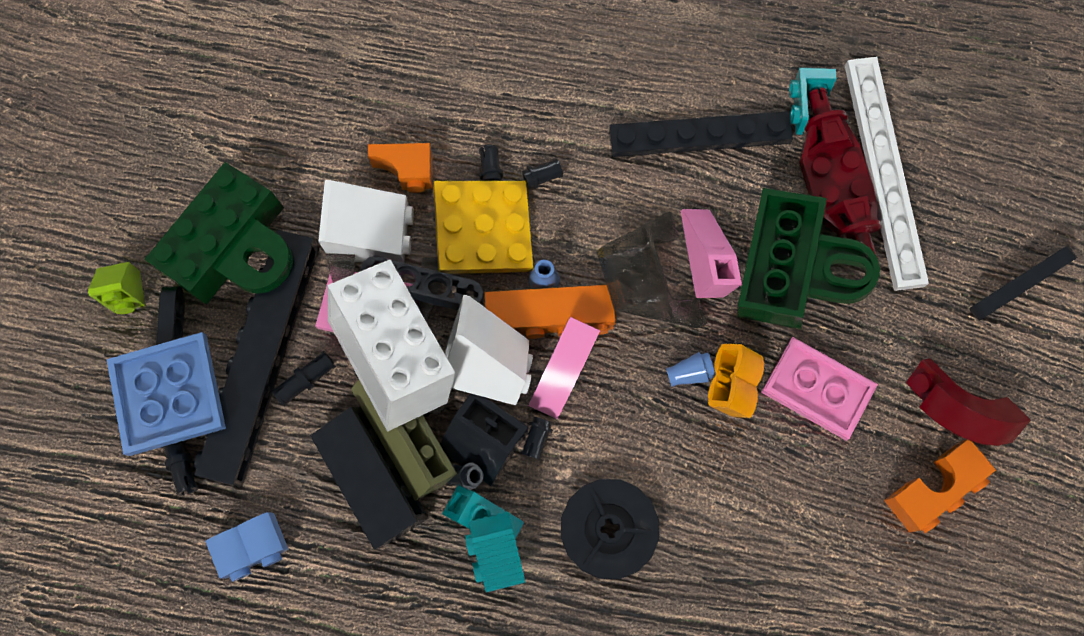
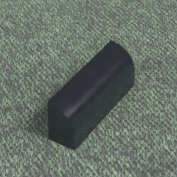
[310,407,429,550]

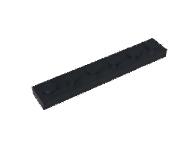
[609,111,793,157]

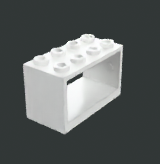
[327,259,455,432]

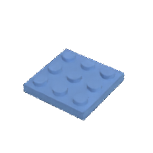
[106,332,226,456]

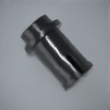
[479,144,504,181]
[522,159,563,189]
[521,417,553,460]
[447,463,483,490]

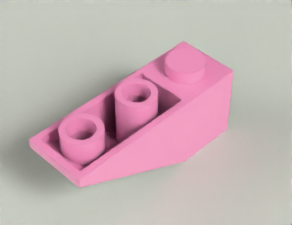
[680,209,742,298]

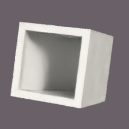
[318,180,414,263]
[445,295,533,405]

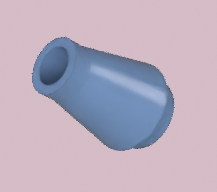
[529,260,560,289]
[666,352,715,387]

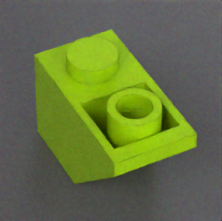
[88,261,145,314]

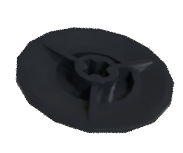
[561,479,659,579]

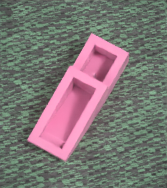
[528,317,600,419]

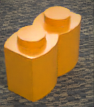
[708,344,764,418]

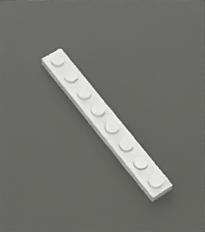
[845,57,929,291]

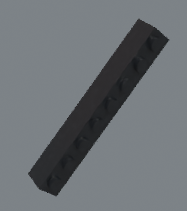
[194,229,319,488]

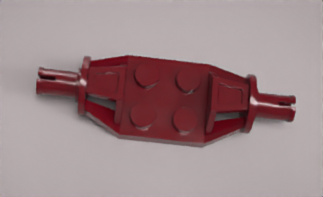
[799,88,882,259]

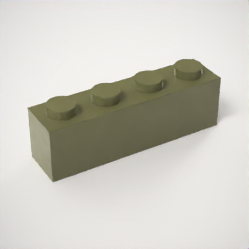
[351,379,457,501]

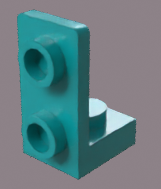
[789,67,837,135]
[442,485,524,539]

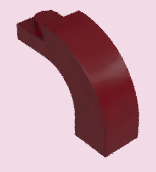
[906,358,1031,446]

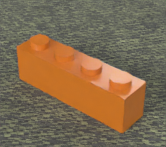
[485,285,615,339]

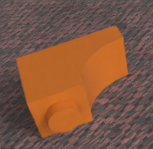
[368,143,433,193]

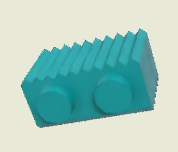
[465,511,526,593]

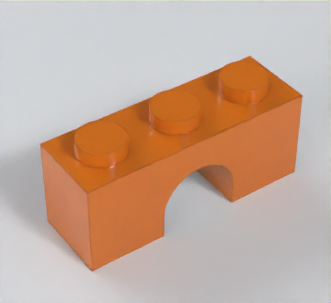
[884,439,996,533]

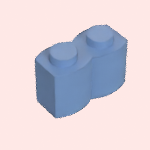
[205,512,289,582]

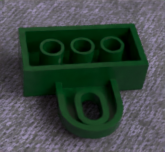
[144,162,293,305]
[738,188,880,329]

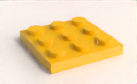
[433,181,533,274]

